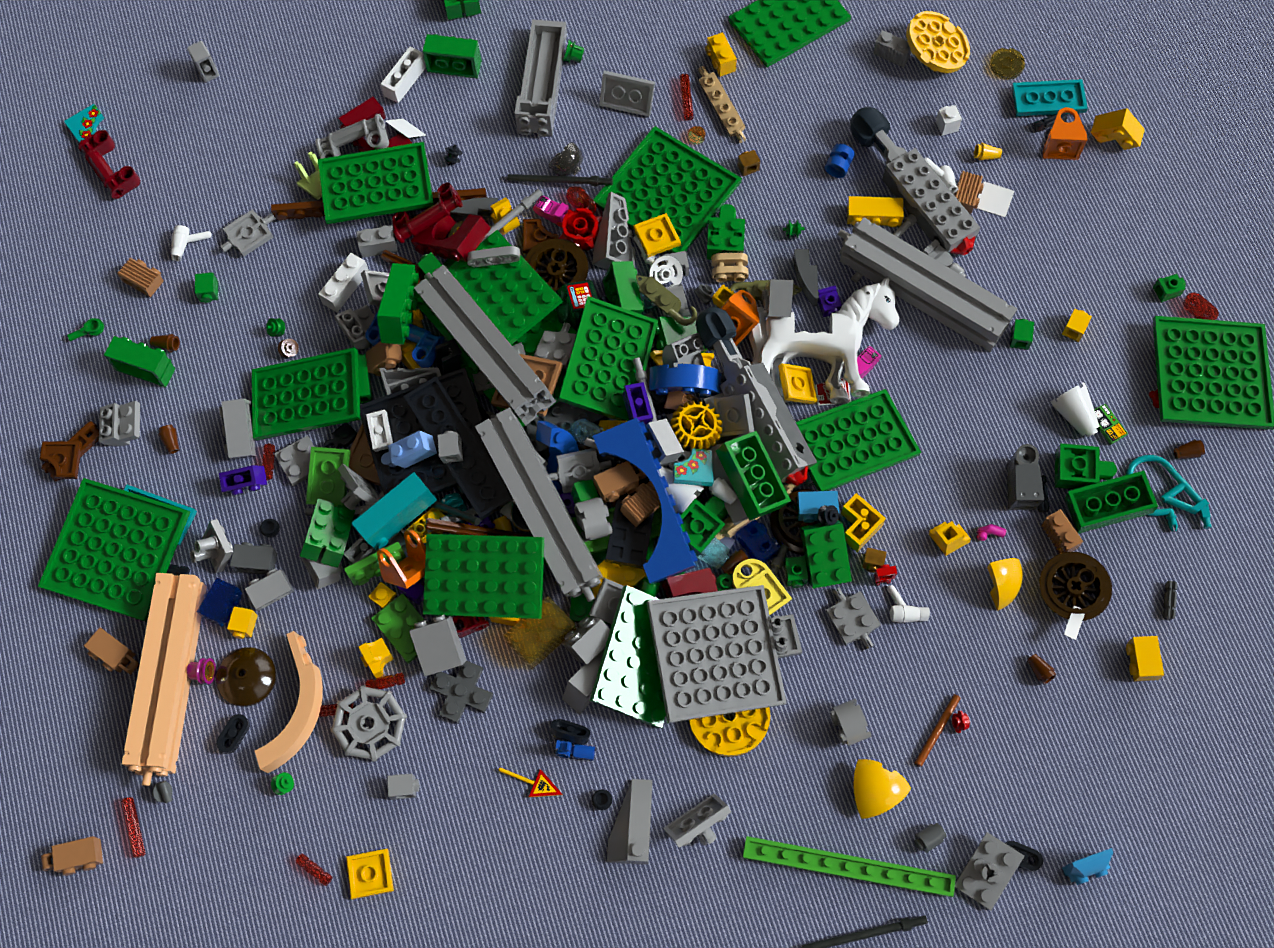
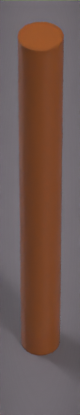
[914,694,961,767]

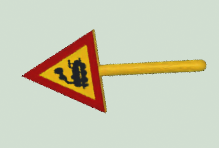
[498,768,563,798]

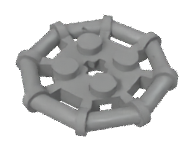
[330,685,407,762]

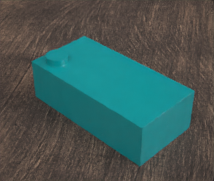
[352,472,437,550]

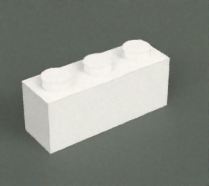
[381,47,426,103]
[318,253,369,313]

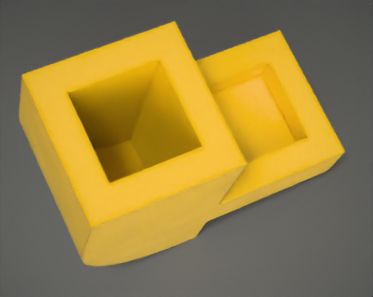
[490,197,520,235]

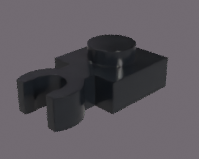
[324,422,357,449]

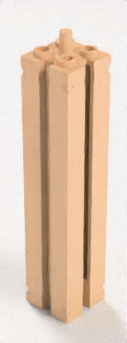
[122,573,207,786]

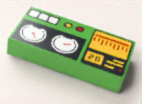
[1094,404,1128,445]

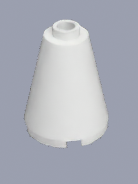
[1050,382,1099,437]
[649,466,704,515]

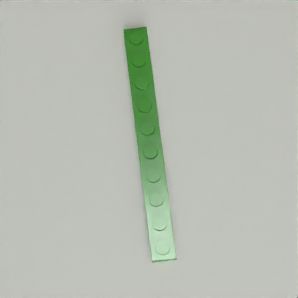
[743,836,956,898]

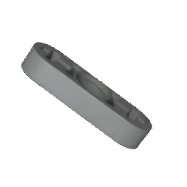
[467,246,520,267]

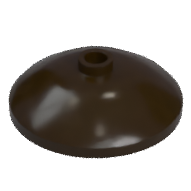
[216,647,276,707]

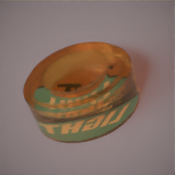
[688,126,705,144]

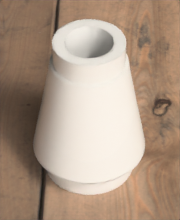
[709,477,738,505]

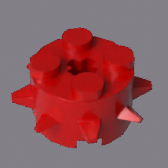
[556,208,602,251]

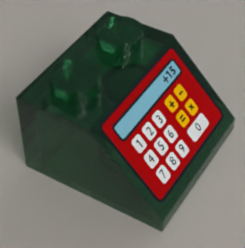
[555,280,598,330]

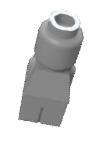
[923,239,967,277]

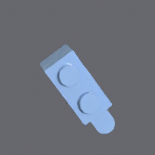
[381,431,437,468]

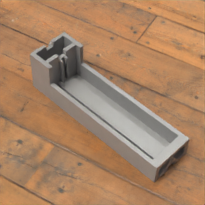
[515,19,567,137]

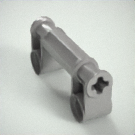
[315,114,389,159]

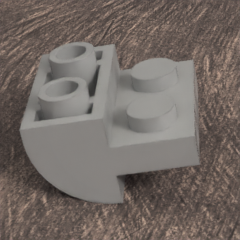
[335,305,379,350]
[662,332,705,368]
[99,401,140,446]

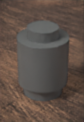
[914,823,947,853]

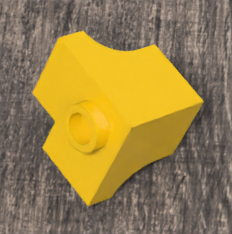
[929,521,971,556]
[359,638,394,679]

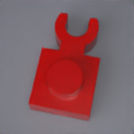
[874,564,897,586]

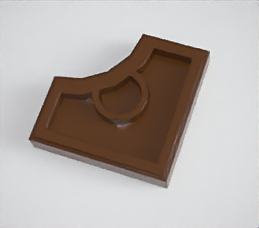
[523,219,559,254]
[40,441,82,479]

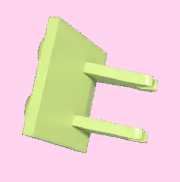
[294,152,322,200]

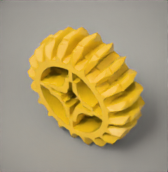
[670,400,723,451]

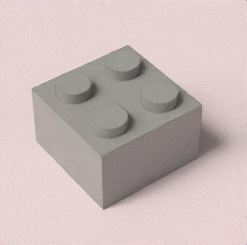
[562,616,610,665]

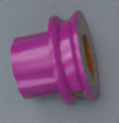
[187,658,216,684]

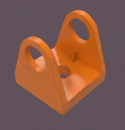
[1042,107,1087,160]
[720,290,760,346]
[377,529,426,589]

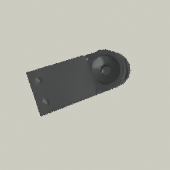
[1006,444,1044,510]

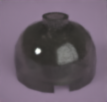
[548,142,583,176]

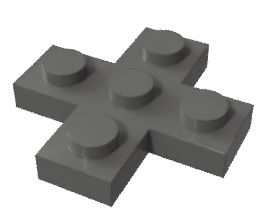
[430,661,493,723]

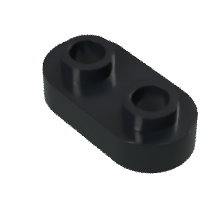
[216,714,250,754]
[550,719,590,745]
[1005,841,1043,872]

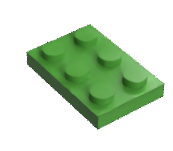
[306,447,350,507]
[344,542,406,586]
[371,593,427,664]

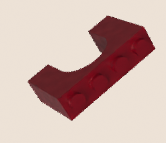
[338,96,412,152]
[411,214,491,262]
[661,568,718,598]

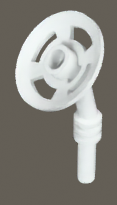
[633,235,683,288]

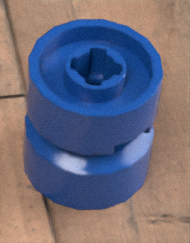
[824,144,855,178]

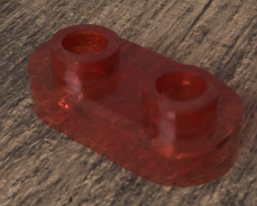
[566,186,596,214]
[1183,292,1219,320]

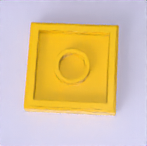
[633,213,681,258]
[778,363,818,405]
[346,849,394,900]

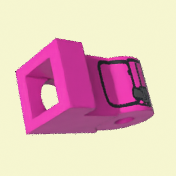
[533,196,569,224]
[857,346,882,379]

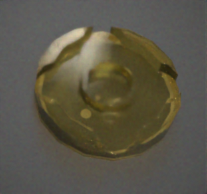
[990,48,1025,80]

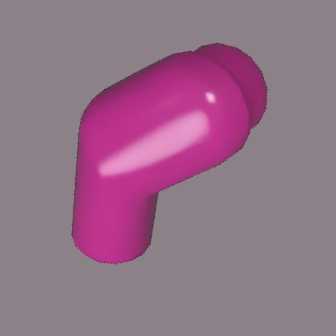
[976,524,1006,541]

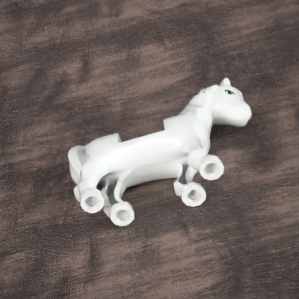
[749,277,899,404]

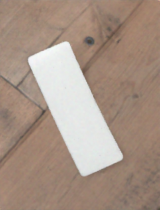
[1064,606,1085,640]

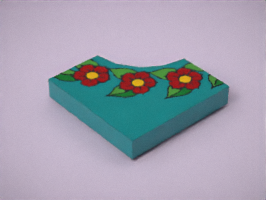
[64,104,105,147]
[673,449,714,486]

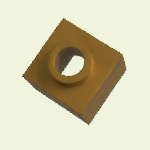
[737,150,760,177]
[862,547,887,573]

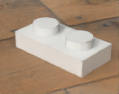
[366,409,393,452]

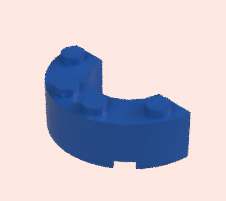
[649,364,722,398]
[536,421,579,494]

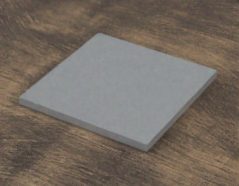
[646,585,787,723]

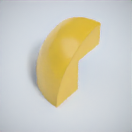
[987,558,1023,611]
[854,759,911,819]

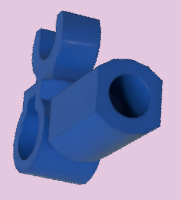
[555,740,595,761]

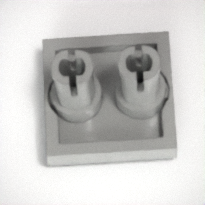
[190,519,233,573]
[770,614,802,659]

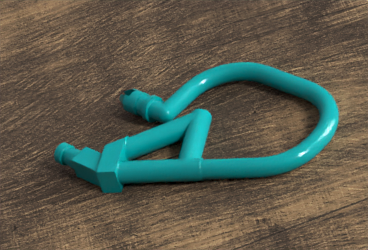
[1126,455,1212,532]

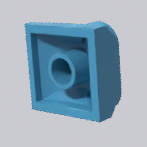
[1062,848,1113,885]

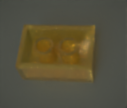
[503,596,576,670]

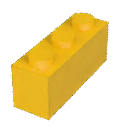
[847,196,904,227]

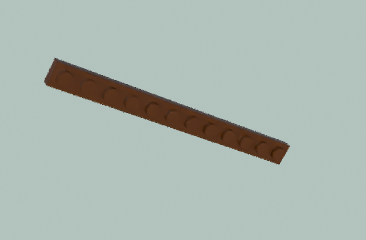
[271,188,488,221]

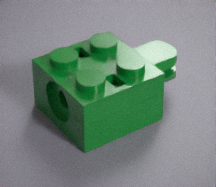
[706,204,745,260]
[1055,443,1117,489]
[681,496,725,558]

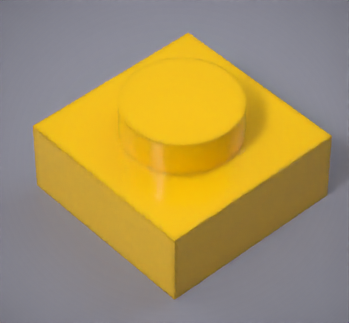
[368,582,397,609]

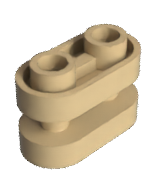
[711,253,748,283]

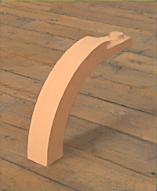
[254,631,323,773]

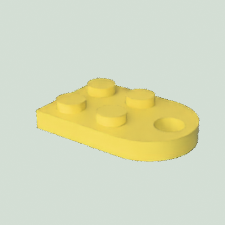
[732,559,792,616]

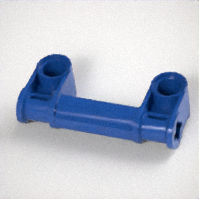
[365,312,445,368]

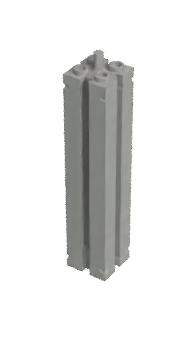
[837,217,1018,352]
[414,264,556,426]
[475,407,604,602]

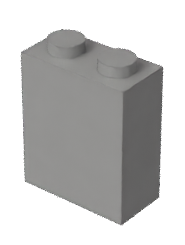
[409,615,467,676]

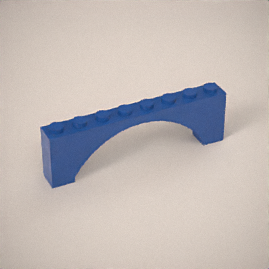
[593,418,698,584]

